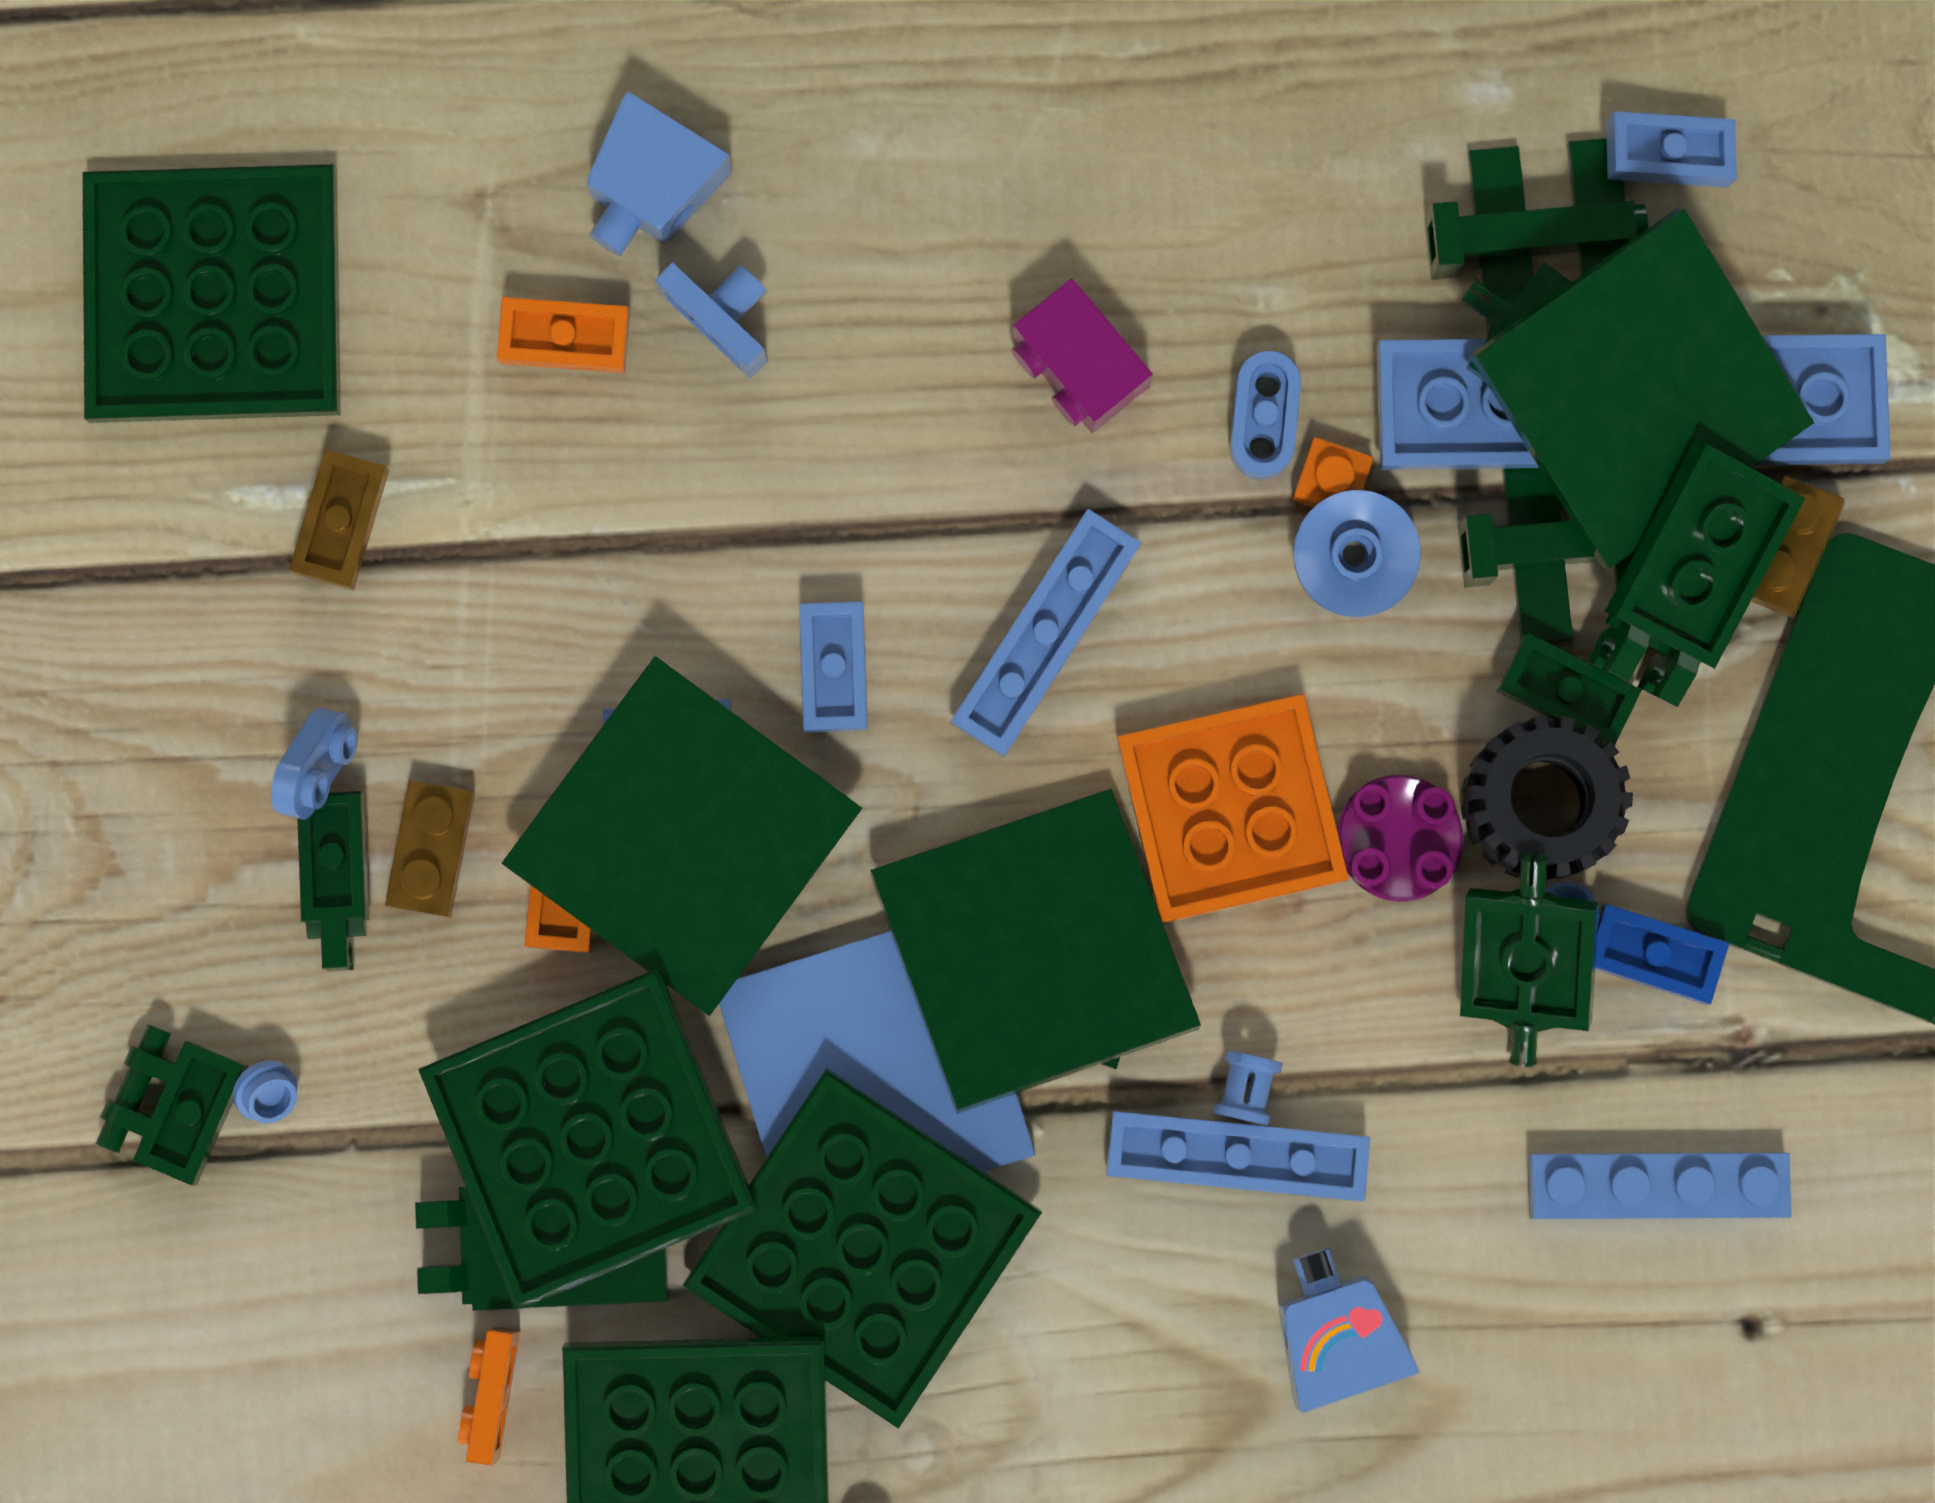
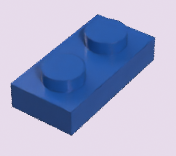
[1595,904,1729,1005]

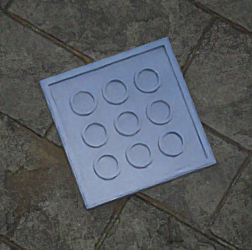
[719,931,1035,1172]

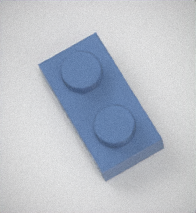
[1606,111,1737,188]
[799,601,868,733]

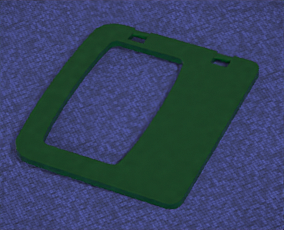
[1685,533,1935,1025]

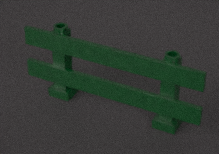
[1425,138,1649,643]

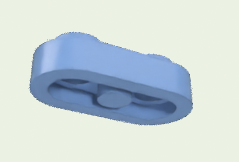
[1230,351,1301,480]
[271,708,358,819]

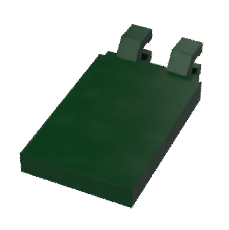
[1588,440,1805,707]
[415,1187,668,1311]

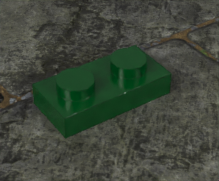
[1496,633,1642,746]

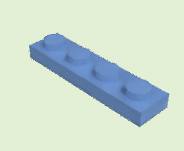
[951,509,1142,758]
[1106,1111,1371,1202]
[1528,1153,1791,1219]

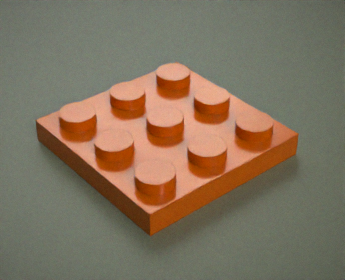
[1117,693,1349,924]

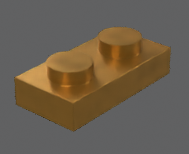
[289,449,389,590]
[1751,476,1845,618]
[385,780,475,918]

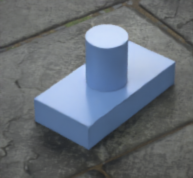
[655,262,767,379]

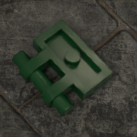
[96,1024,249,1186]

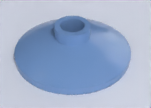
[1293,490,1421,617]

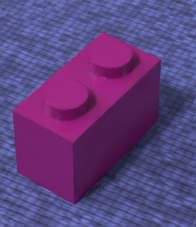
[1011,278,1153,434]

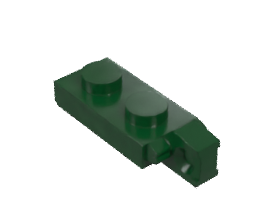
[297,791,369,972]

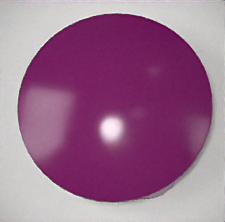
[1337,775,1463,902]

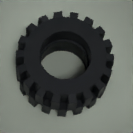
[1461,715,1633,881]

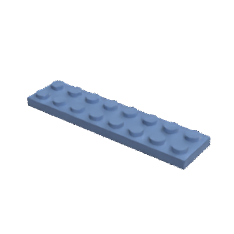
[1377,334,1891,470]

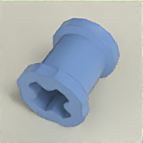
[1212,1050,1283,1126]

